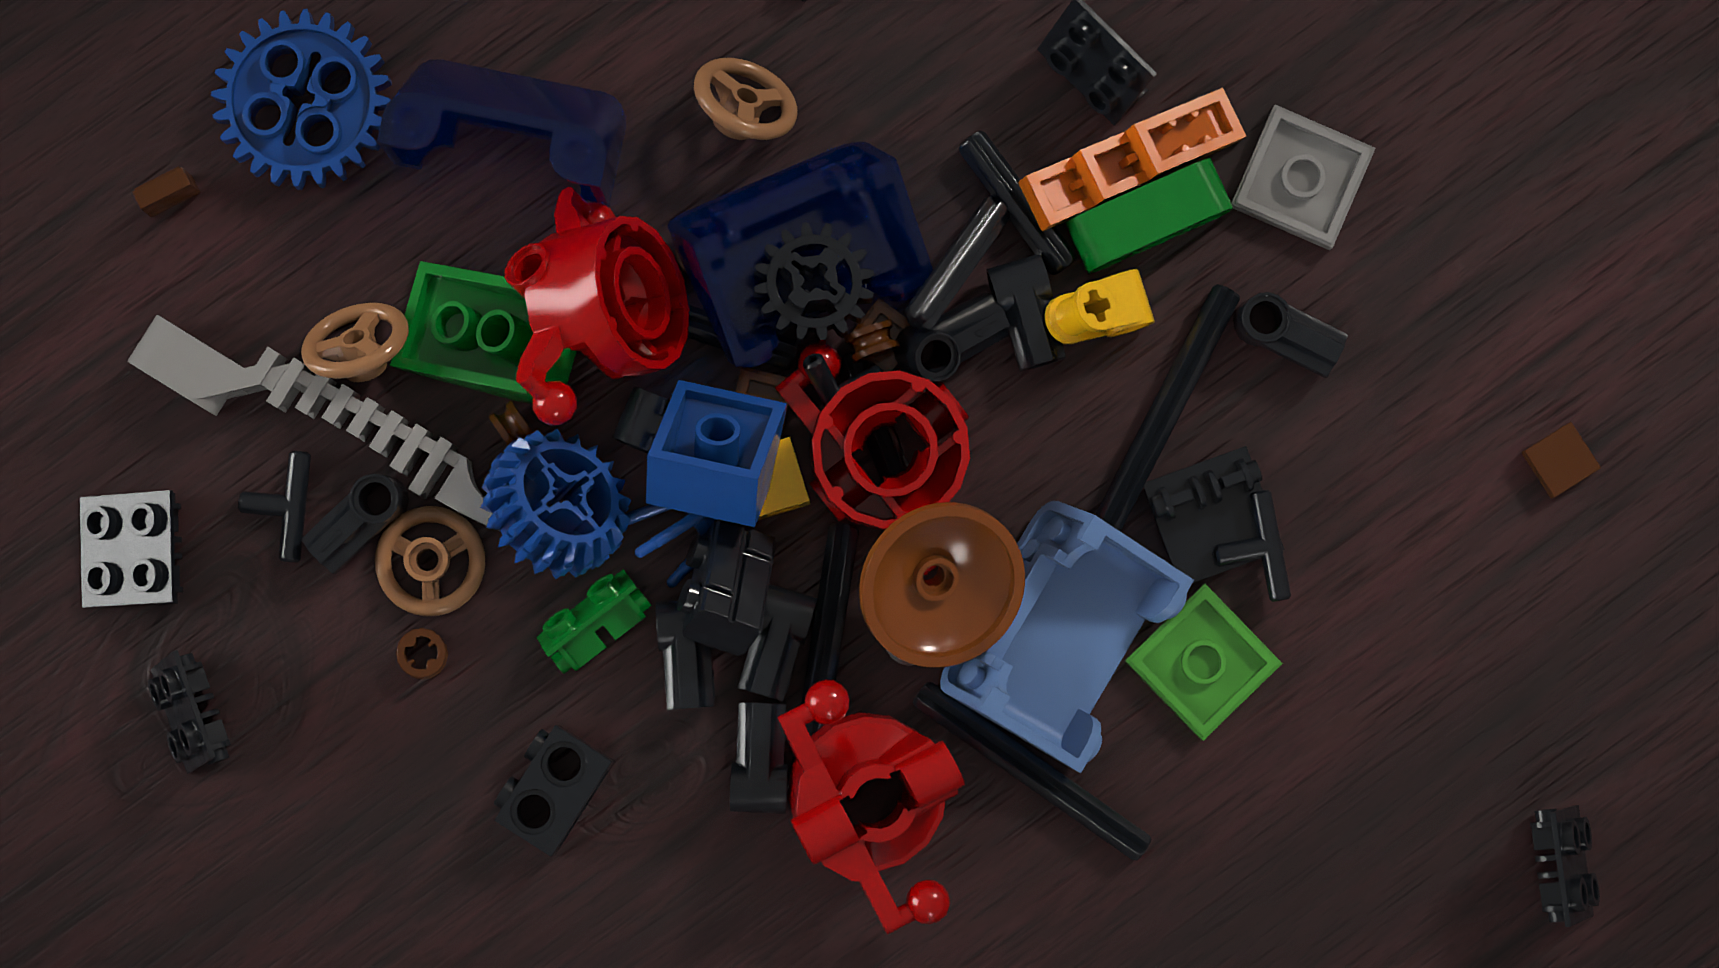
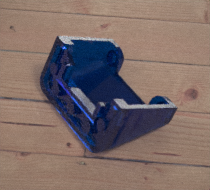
[377,59,626,207]
[667,142,933,367]

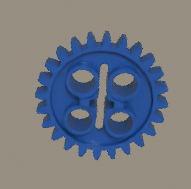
[211,9,394,190]

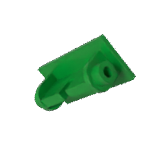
[536,569,652,674]

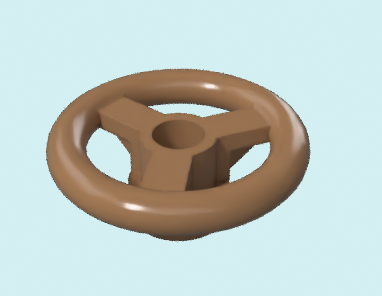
[694,58,798,140]
[301,303,409,382]
[375,506,485,617]

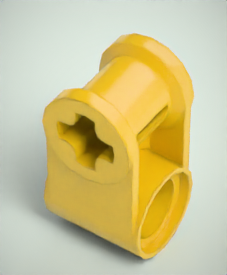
[1044,269,1155,344]

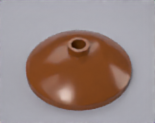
[859,502,1025,667]

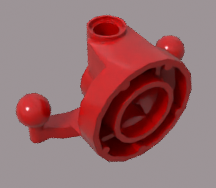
[505,187,689,425]
[775,342,970,576]
[777,679,965,935]

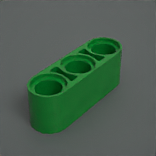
[1065,158,1234,274]

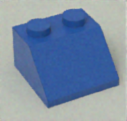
[646,380,787,527]

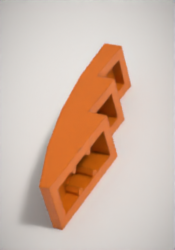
[1018,88,1247,232]

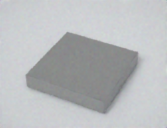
[1231,105,1376,250]

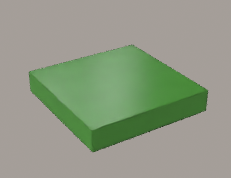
[1124,584,1283,741]

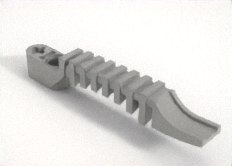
[127,315,500,531]

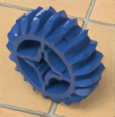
[480,429,631,579]

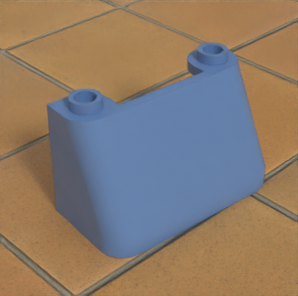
[940,501,1194,773]

